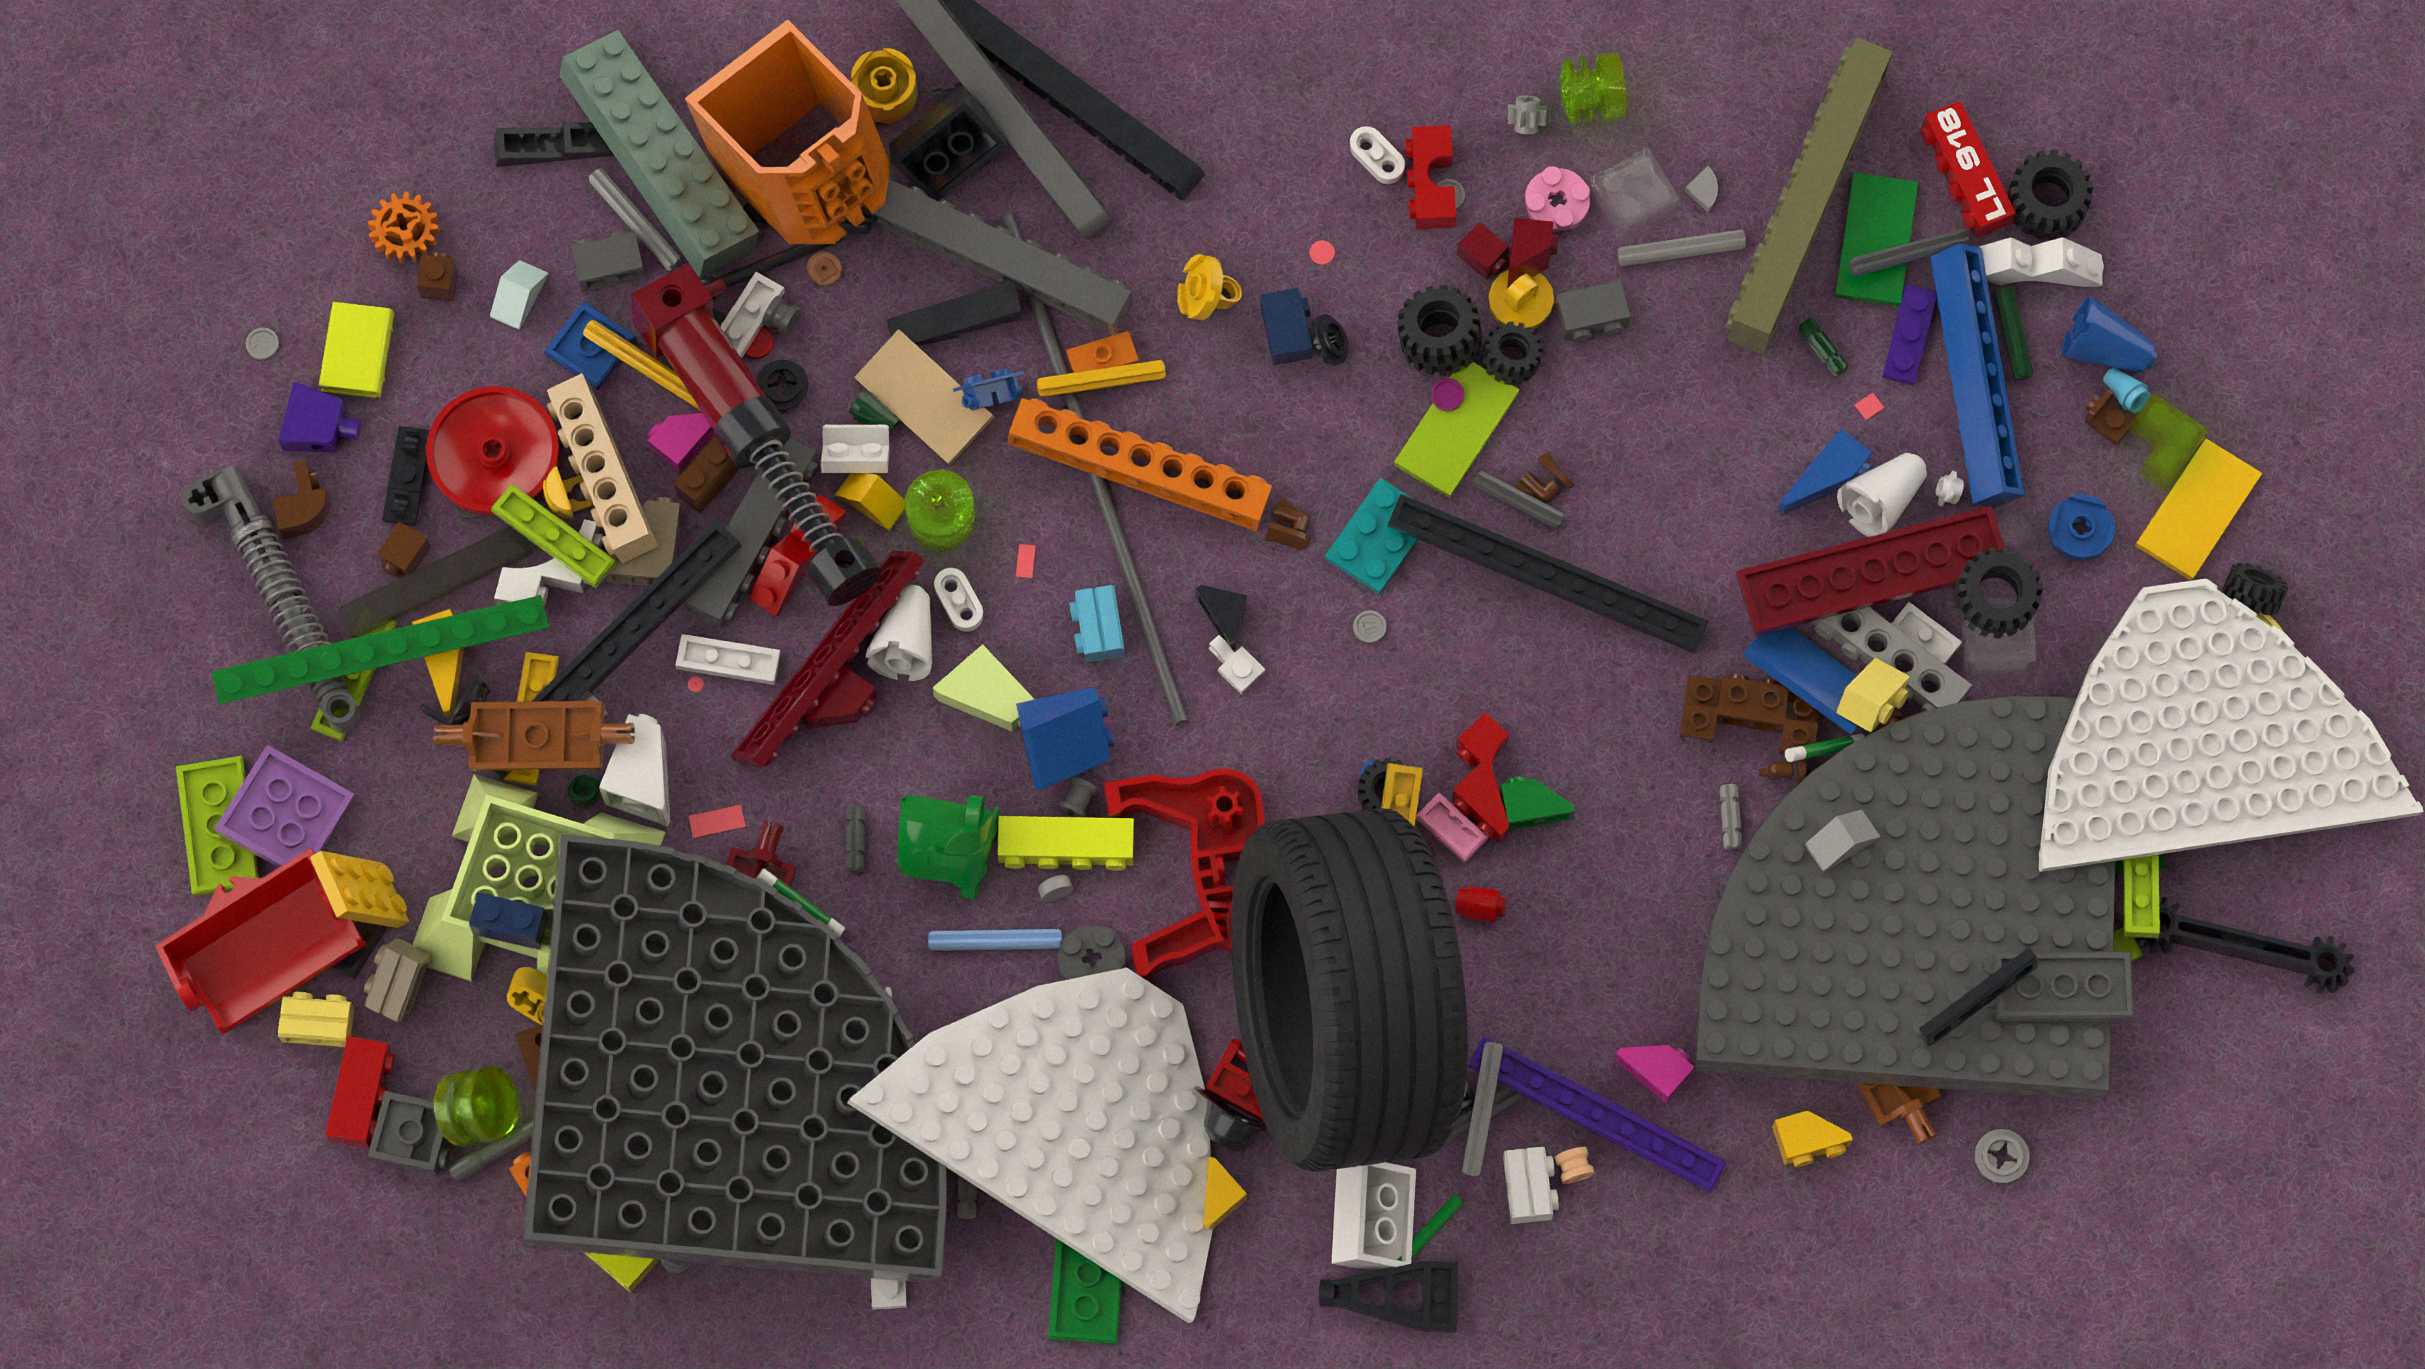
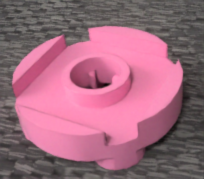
[1525,166,1590,233]

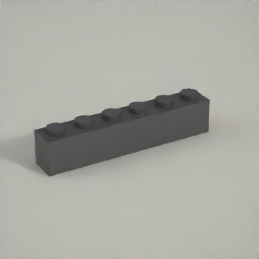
[685,438,819,629]

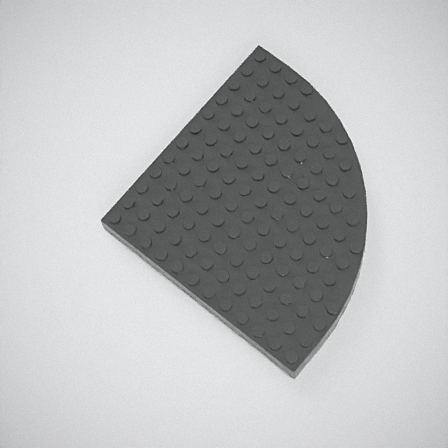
[1694,696,2115,1101]
[522,834,946,1284]

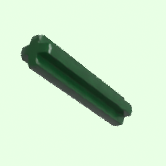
[1995,286,2033,380]

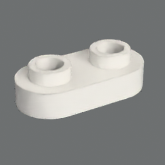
[1350,126,1405,184]
[934,568,983,632]

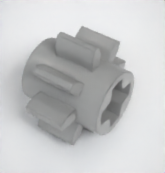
[1508,96,1547,134]

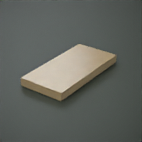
[854,329,995,465]

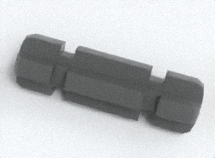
[846,806,865,873]

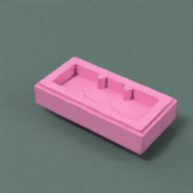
[1416,793,1488,863]

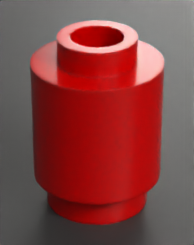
[1456,886,1506,924]

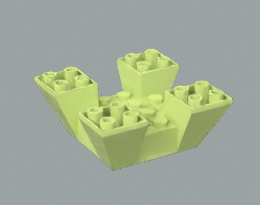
[413,774,665,982]

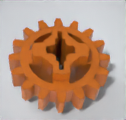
[368,192,440,263]

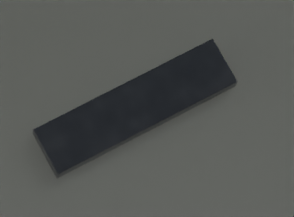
[1919,947,2038,1047]

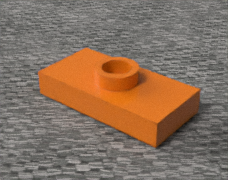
[1066,331,1139,373]

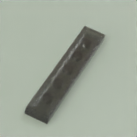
[338,526,533,639]

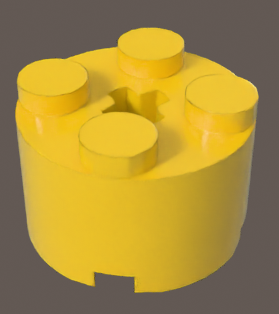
[851,48,918,124]

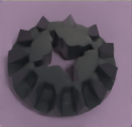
[1310,314,1348,366]
[756,360,809,412]

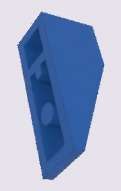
[1778,428,1872,515]

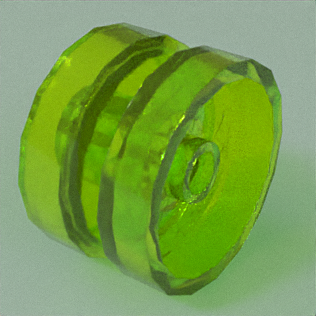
[434,1066,519,1147]

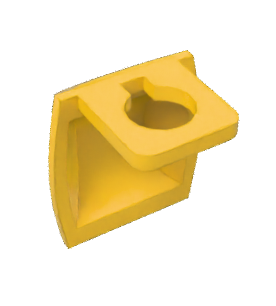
[543,466,594,520]

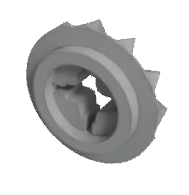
[1975,1129,2030,1184]

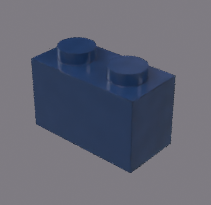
[1260,287,1316,366]
[469,892,548,950]

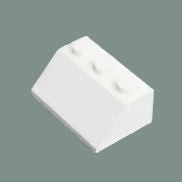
[1331,1162,1416,1270]

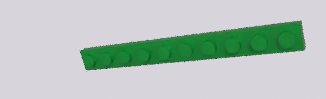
[211,595,549,705]

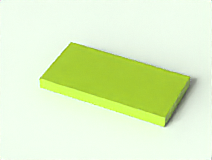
[1394,362,1520,499]
[176,756,259,897]

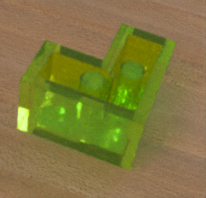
[2130,393,2208,492]

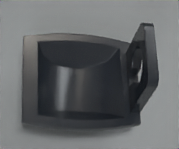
[420,673,491,725]

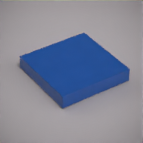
[544,301,636,390]

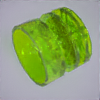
[1559,51,1627,126]
[904,470,976,552]

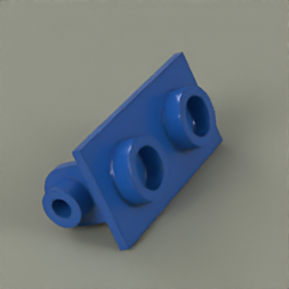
[953,368,1024,410]

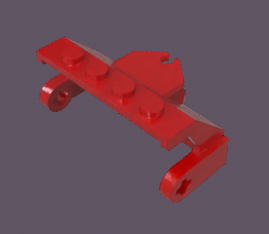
[155,848,367,1035]

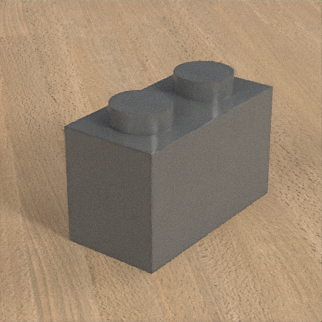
[571,230,646,292]
[1556,281,1630,343]

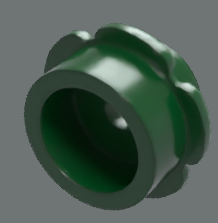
[567,775,600,807]

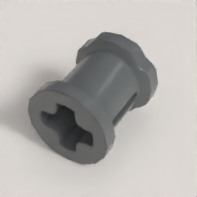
[1058,777,1100,818]

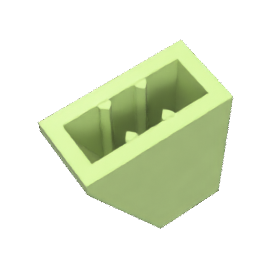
[933,644,1035,731]

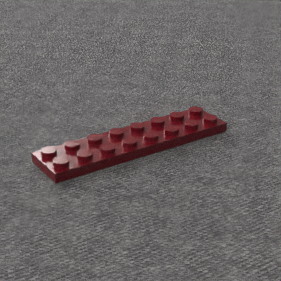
[1736,506,2005,636]
[730,550,925,768]

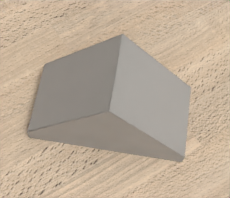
[1805,810,1880,873]

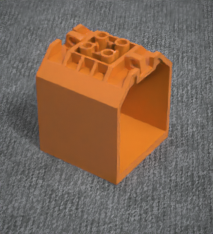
[685,20,891,244]

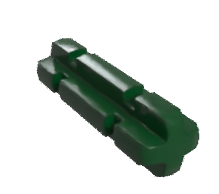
[1799,318,1849,377]

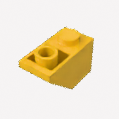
[1772,1111,1853,1167]

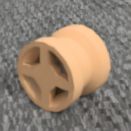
[1554,1147,1595,1184]

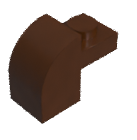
[273,460,330,539]

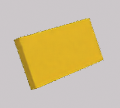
[2135,439,2262,581]

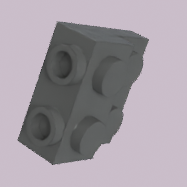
[368,1091,459,1176]

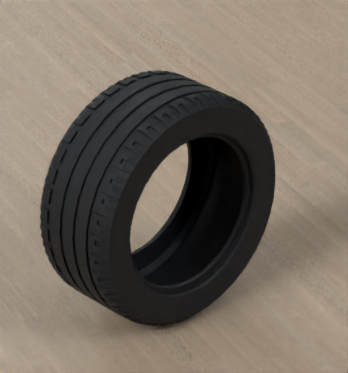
[1231,808,1468,1172]

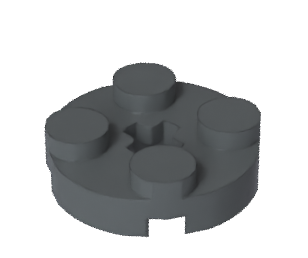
[1058,925,1126,980]

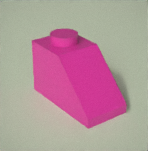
[647,413,715,474]
[1614,1045,1695,1104]

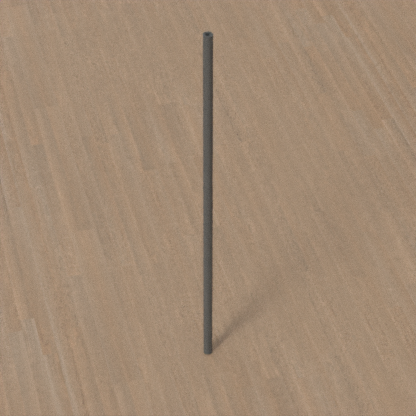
[1001,214,1188,725]

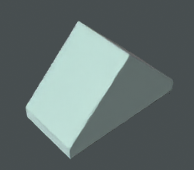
[490,260,549,330]

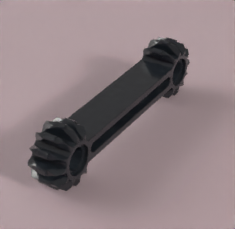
[2138,897,2355,994]

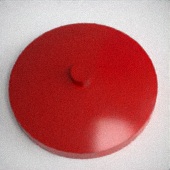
[426,386,560,516]

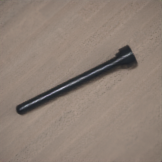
[699,237,843,300]

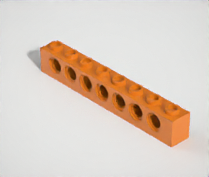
[1007,398,1272,532]

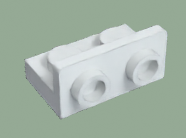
[821,425,890,473]

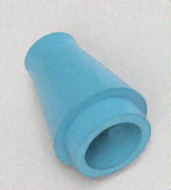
[2103,368,2151,413]

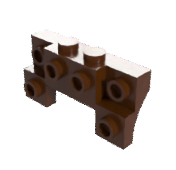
[1679,674,1819,759]

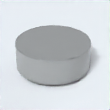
[1038,875,1074,902]

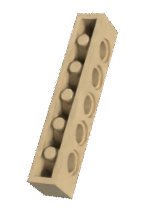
[547,373,658,564]

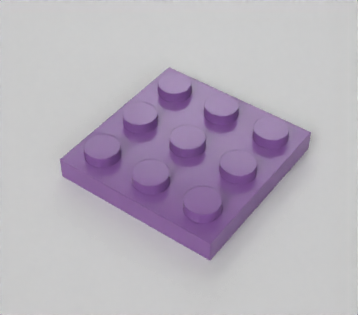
[215,745,355,867]

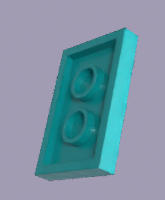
[1325,478,1418,595]

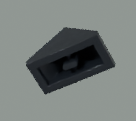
[1195,585,1247,650]

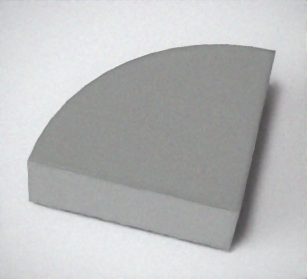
[1685,166,1718,213]

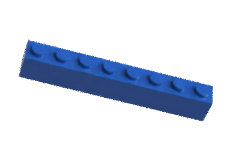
[1931,243,2025,508]

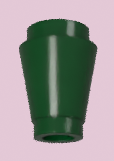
[848,391,899,434]

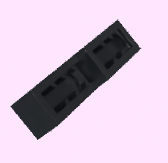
[494,122,614,167]
[887,281,1022,346]

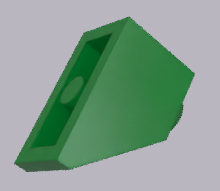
[1500,776,1575,831]

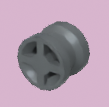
[762,295,802,336]

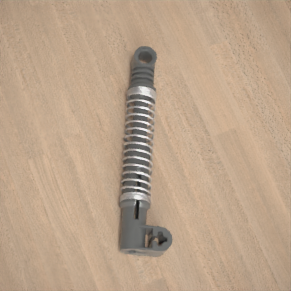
[181,466,361,733]

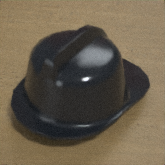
[1195,1086,1266,1152]

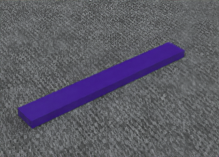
[1467,1035,1726,1193]

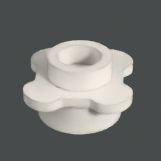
[1936,471,1964,506]

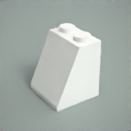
[599,714,670,827]

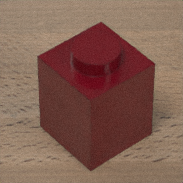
[1457,222,1509,279]

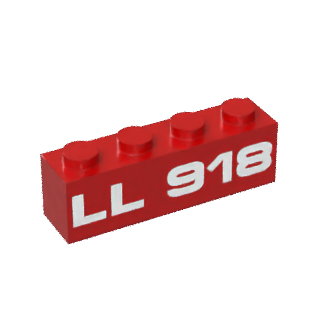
[1920,100,2016,238]

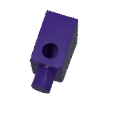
[278,382,361,453]

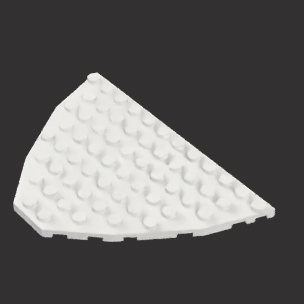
[2039,579,2424,872]
[847,968,1213,1323]

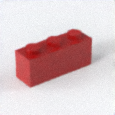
[325,1036,395,1148]

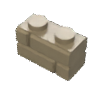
[364,938,431,1022]

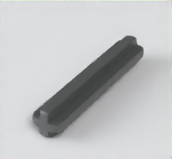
[1473,471,1565,529]

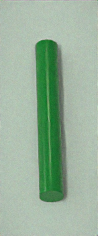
[1397,1195,1464,1261]

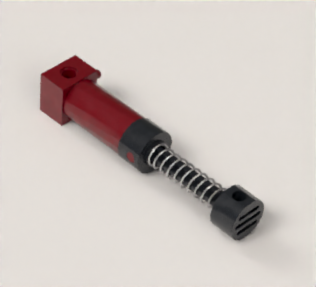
[632,263,882,606]

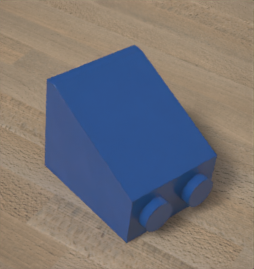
[1016,687,1114,791]

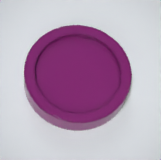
[1431,378,1464,412]

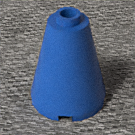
[2061,297,2158,373]

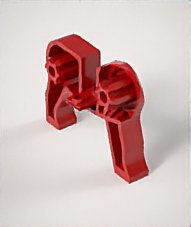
[1104,768,1265,981]

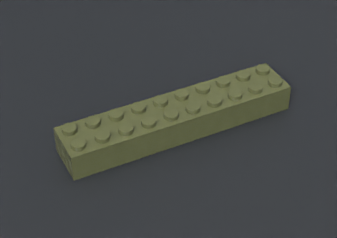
[1725,37,1893,355]

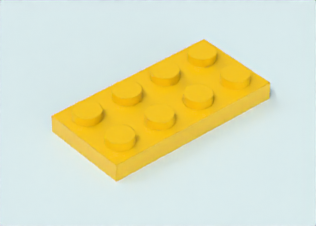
[310,851,409,928]

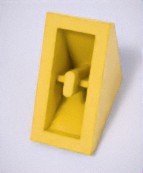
[835,473,908,531]
[1203,1157,1247,1230]

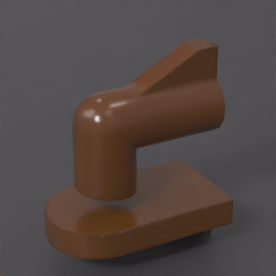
[1515,451,1575,503]
[1265,497,1310,550]
[1759,759,1811,785]

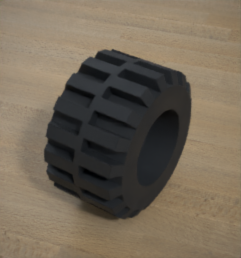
[2007,150,2093,240]
[1397,285,1482,376]
[1954,547,2043,638]

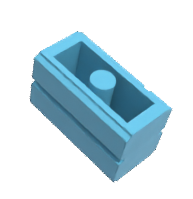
[1069,585,1125,662]

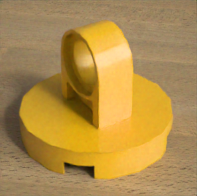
[1177,254,1242,321]
[1488,270,1554,330]

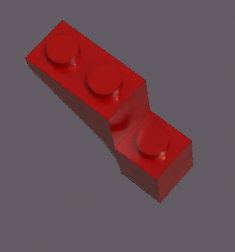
[749,494,847,617]
[1452,712,1509,843]

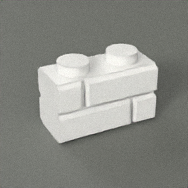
[1503,1147,1559,1224]

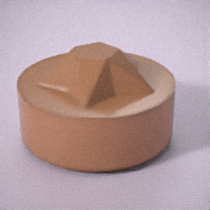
[807,251,842,286]

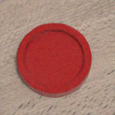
[745,327,774,359]

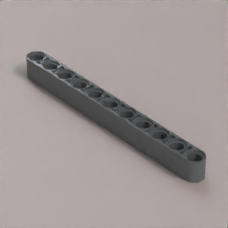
[896,0,1114,240]

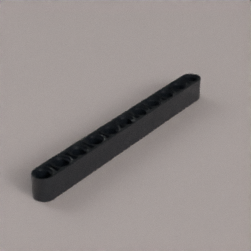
[942,0,1205,201]

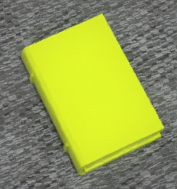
[319,302,395,399]

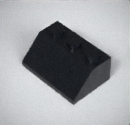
[889,85,1007,201]

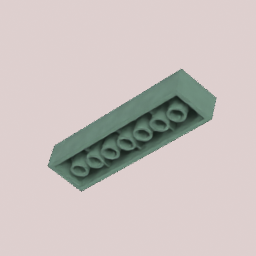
[559,30,759,277]

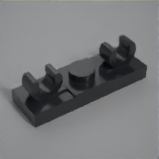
[382,426,430,526]

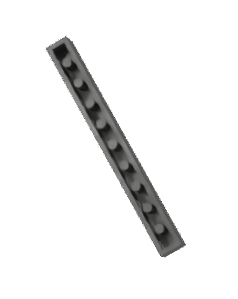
[861,175,1134,336]

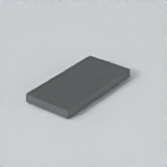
[1993,952,2134,1022]

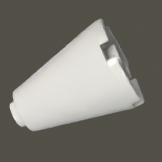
[1837,453,1927,537]
[866,585,932,681]

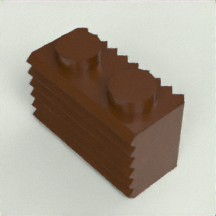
[674,436,740,513]

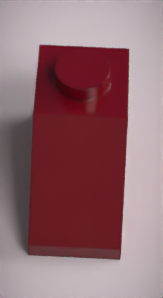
[1507,218,1559,288]
[803,665,878,729]

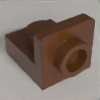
[2085,389,2137,446]

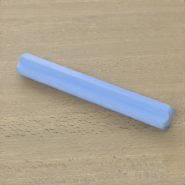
[928,929,1062,951]

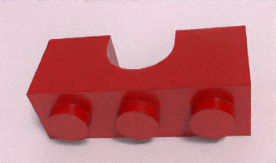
[1405,125,1456,229]

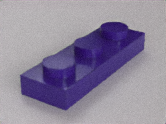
[1882,284,1937,386]

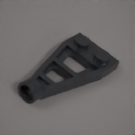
[1319,1261,1458,1333]

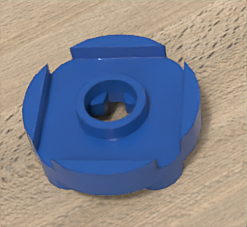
[2047,494,2115,561]

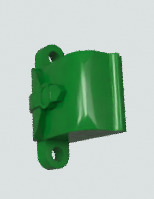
[897,794,1000,900]

